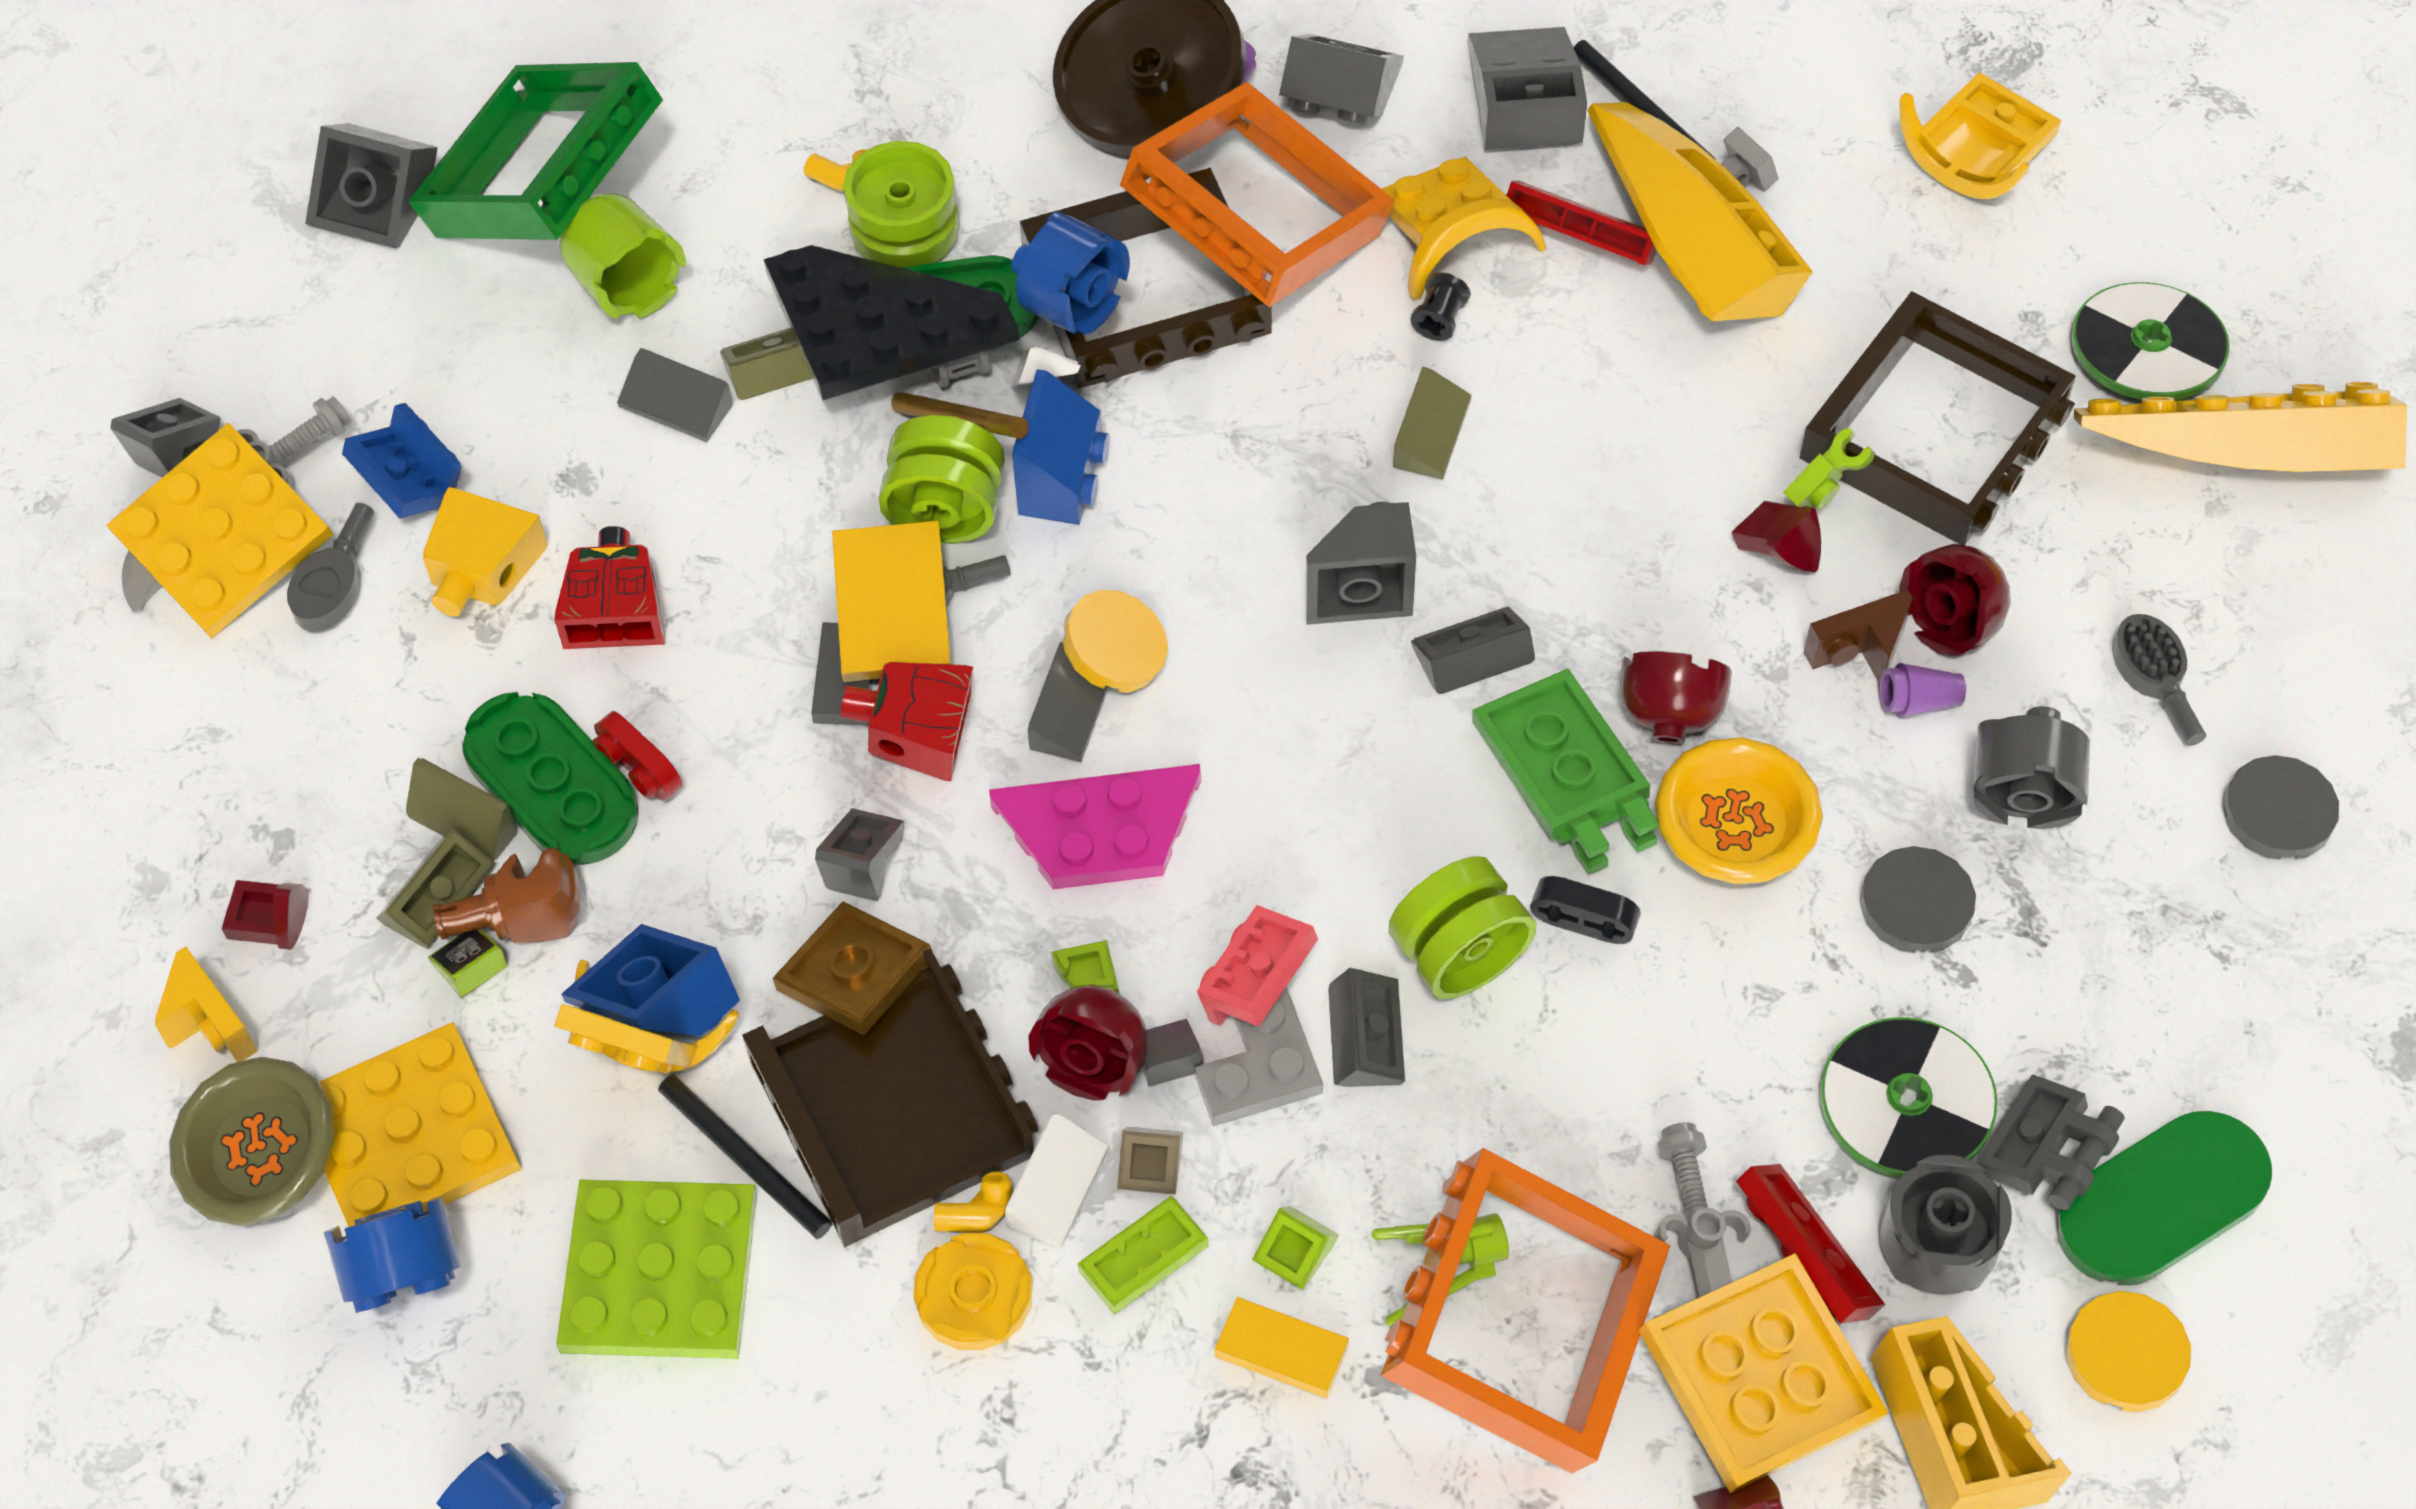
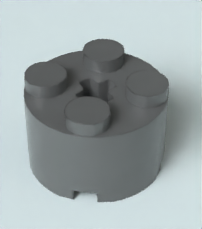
[1974,706,2090,829]
[1880,1155,2012,1294]

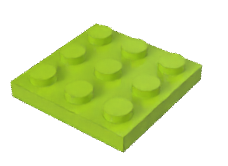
[556,1179,757,1359]

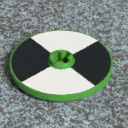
[2071,282,2230,401]
[1820,1017,1997,1178]

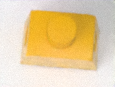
[423,487,548,616]

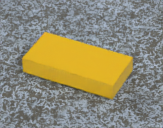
[1215,1297,1349,1399]

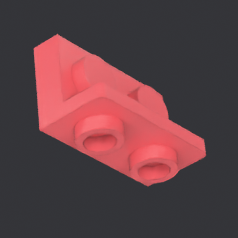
[1197,905,1318,1027]

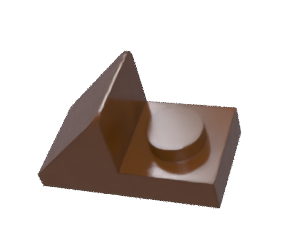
[1803,590,1913,683]

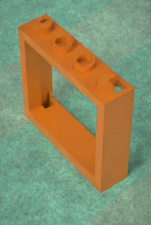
[1120,82,1395,308]
[1380,1148,1671,1473]

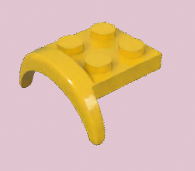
[1899,72,2062,199]
[1381,156,1546,300]
[554,960,740,1074]

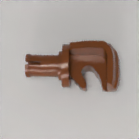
[433,848,581,943]

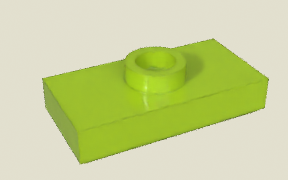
[1077,1195,1209,1315]

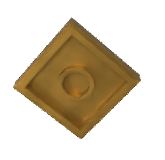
[772,901,932,1035]

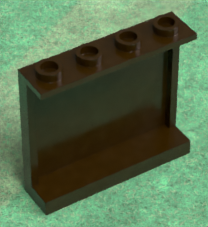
[742,948,1039,1248]

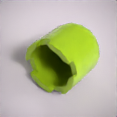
[559,193,686,319]

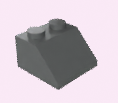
[1279,34,1404,124]
[305,123,438,248]
[1305,502,1416,625]

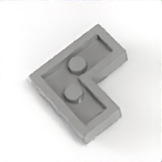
[1195,987,1323,1127]

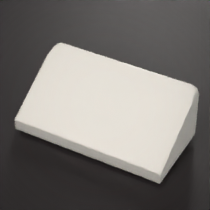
[1011,346,1080,388]
[1005,1113,1109,1248]

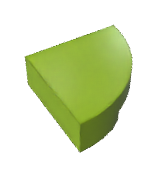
[1051,940,1119,994]

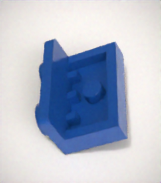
[342,403,462,519]

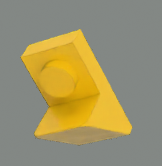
[155,946,258,1062]

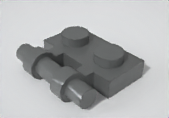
[1976,1074,2125,1210]

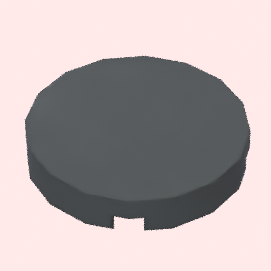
[2224,755,2339,860]
[1861,846,1976,953]

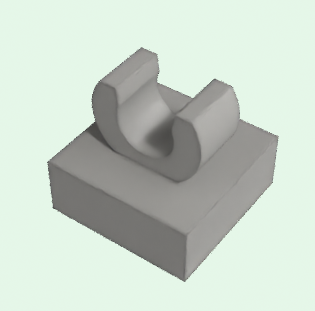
[1721,126,1779,192]

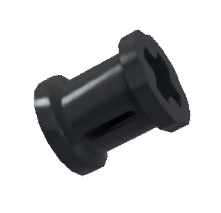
[1410,272,1471,341]

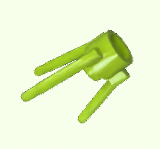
[1371,1213,1509,1326]

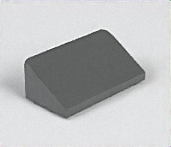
[617,348,733,442]
[1411,606,1535,694]
[1028,642,1109,762]
[1328,967,1405,1087]

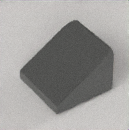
[1142,1018,1203,1087]

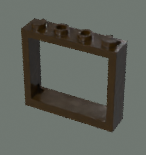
[1020,167,1272,389]
[1799,291,2076,545]

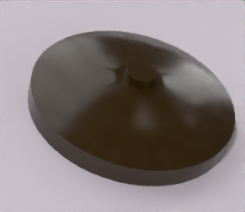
[1053,0,1246,155]

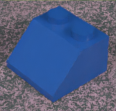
[1012,369,1110,525]
[561,924,740,1036]

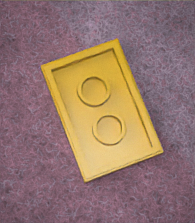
[832,520,951,682]

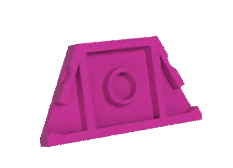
[989,764,1201,890]

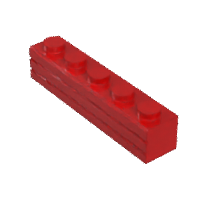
[1506,180,1657,266]

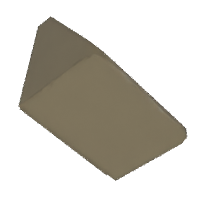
[1117,1127,1183,1194]

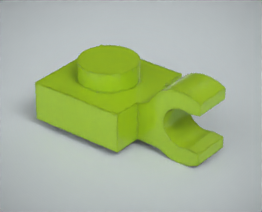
[1783,428,1875,510]

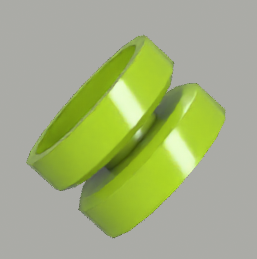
[843,141,960,268]
[878,415,1005,544]
[1388,856,1537,999]

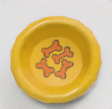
[1655,737,1823,884]

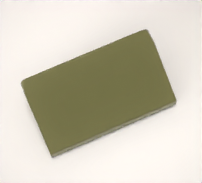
[720,328,813,400]
[1393,367,1472,480]
[406,758,517,861]
[376,828,496,949]

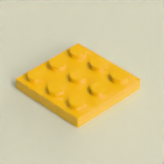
[106,422,334,639]
[319,1022,521,1227]
[1638,1253,1889,1494]

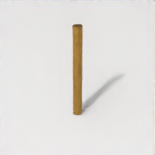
[891,392,1029,439]

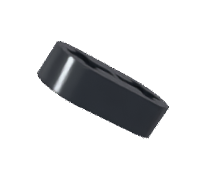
[1530,876,1641,944]

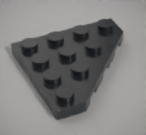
[763,245,1020,400]

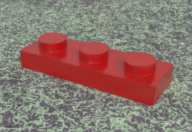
[1736,1164,1886,1324]

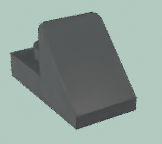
[110,398,221,477]
[815,808,904,901]

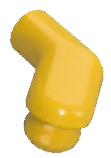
[804,149,867,191]
[934,1172,1014,1233]

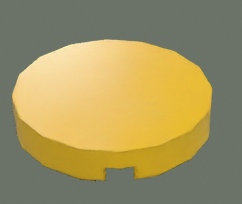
[1062,590,1168,693]
[913,1233,1033,1350]
[2066,1291,2191,1412]

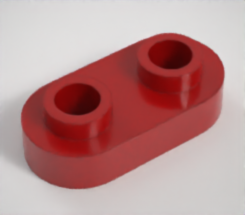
[593,711,683,801]

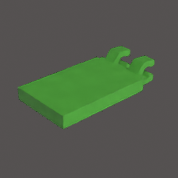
[1472,668,1658,875]

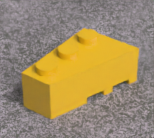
[1870,1316,2072,1509]

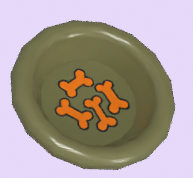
[169,1057,335,1226]

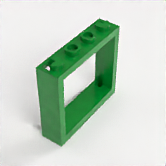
[408,62,663,240]

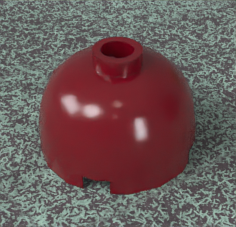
[1899,544,2011,656]
[1620,651,1732,744]
[1028,984,1147,1101]

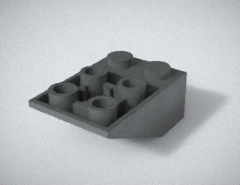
[1468,27,1587,149]

